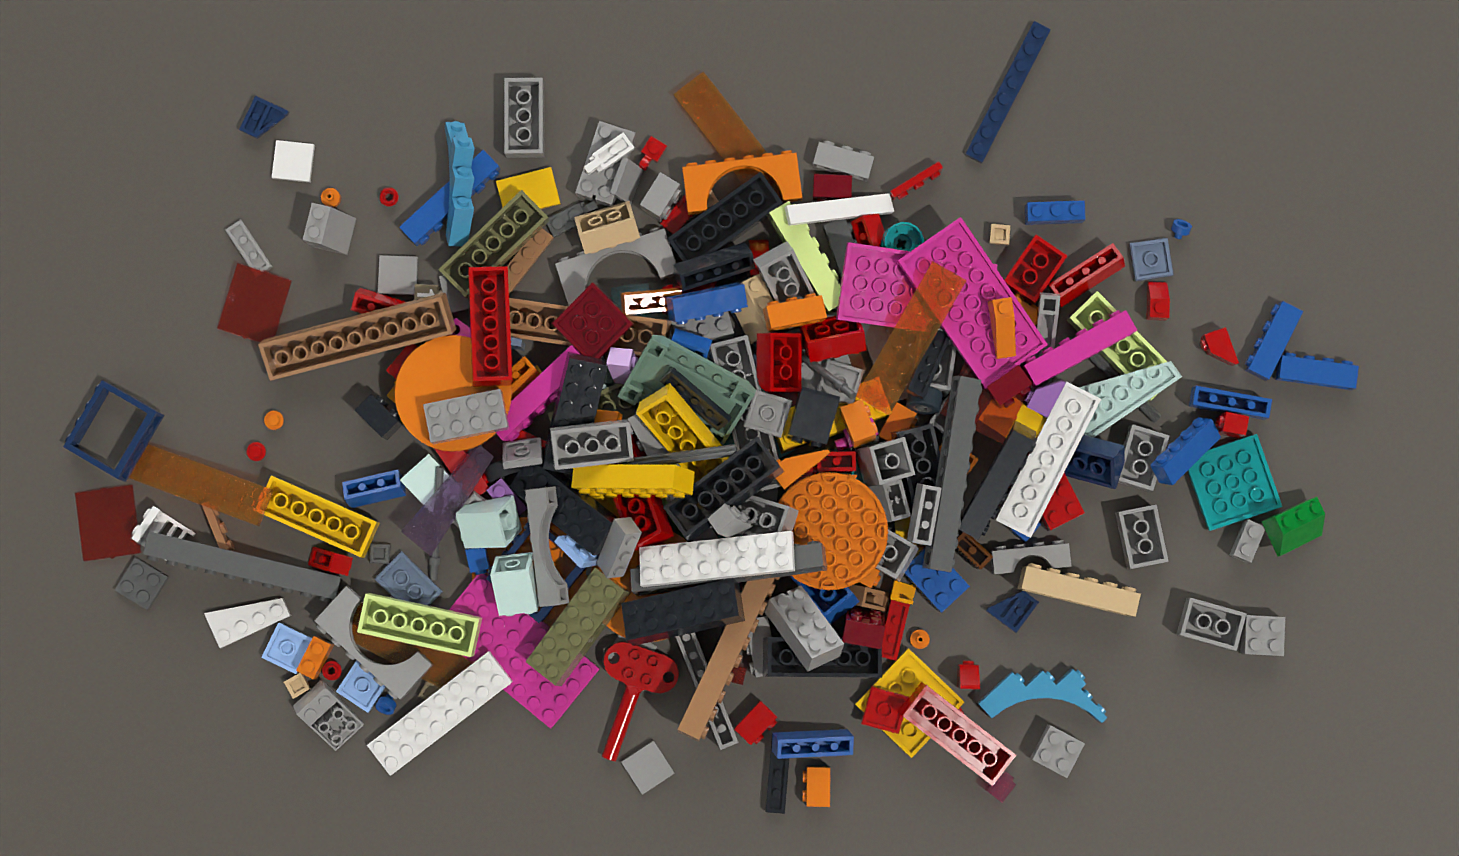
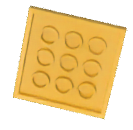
[855,648,964,758]

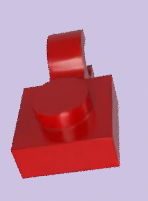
[639,136,667,171]

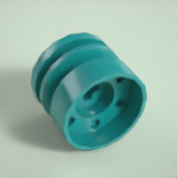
[879,222,924,251]

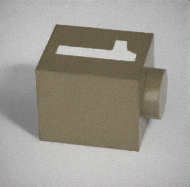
[414,284,443,300]

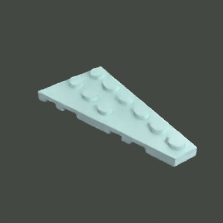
[1078,361,1182,437]

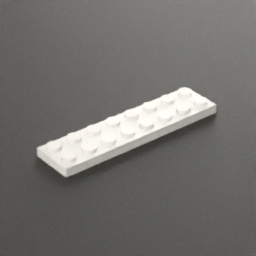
[996,382,1101,538]
[639,531,795,587]
[367,651,513,776]

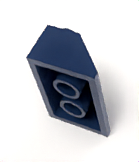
[1064,435,1125,489]

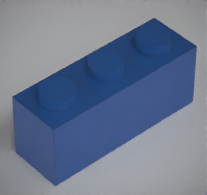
[1025,201,1086,225]
[342,470,406,508]

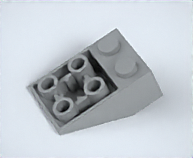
[293,679,364,751]

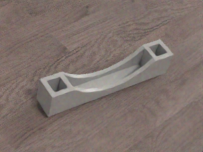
[1031,292,1060,391]
[525,487,569,607]

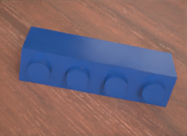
[666,283,748,324]
[1245,301,1303,381]
[1275,353,1359,390]
[1189,386,1272,420]
[1150,417,1221,485]
[772,729,854,759]

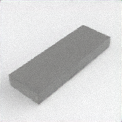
[225,219,273,277]

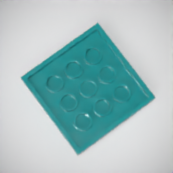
[1188,434,1283,531]

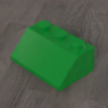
[1262,497,1325,557]

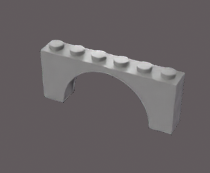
[555,227,676,306]
[315,586,434,700]

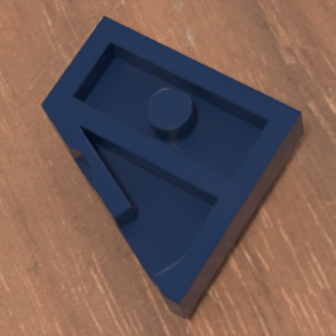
[239,96,290,139]
[986,591,1039,633]

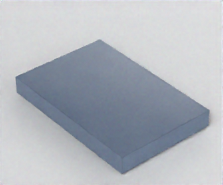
[375,551,443,606]

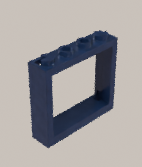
[63,380,165,482]
[486,522,587,623]

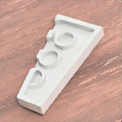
[204,598,291,648]

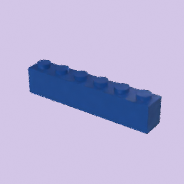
[399,150,501,246]

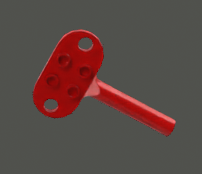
[602,641,679,762]

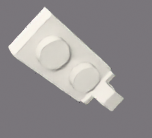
[584,132,635,175]

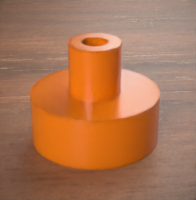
[321,188,341,208]
[910,630,930,649]

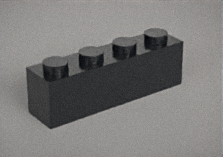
[673,242,755,291]

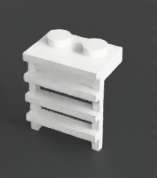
[132,506,196,561]

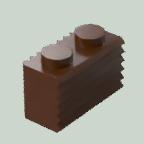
[956,531,993,570]

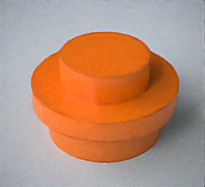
[264,411,284,430]

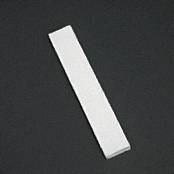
[784,193,894,226]

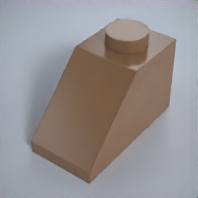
[849,585,891,612]

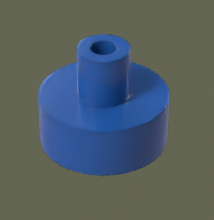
[1171,219,1192,239]
[376,694,396,715]

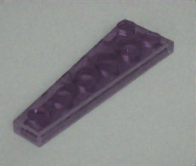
[401,445,493,556]

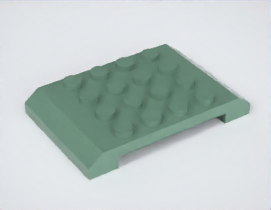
[617,335,756,446]

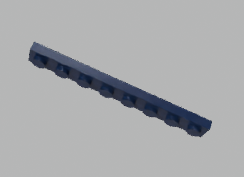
[965,21,1051,164]

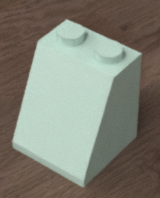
[400,454,463,515]
[456,495,522,548]
[490,552,539,616]

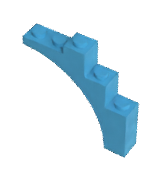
[445,121,474,246]
[977,669,1107,723]

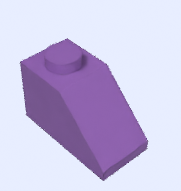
[1025,379,1066,418]
[486,478,527,516]

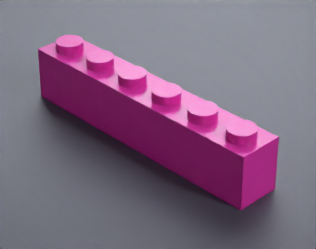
[1022,310,1137,388]
[497,345,582,441]

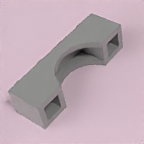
[990,540,1071,574]

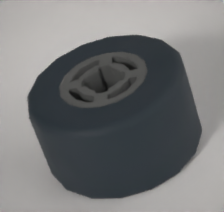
[906,387,943,415]

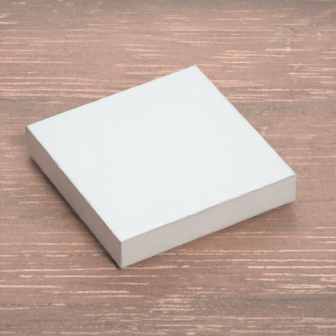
[272,140,315,183]

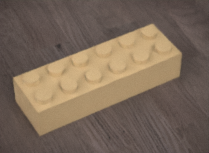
[1017,563,1141,617]

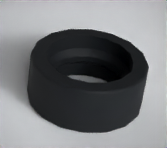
[484,460,521,483]

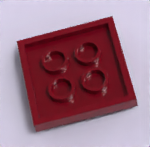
[552,282,634,359]

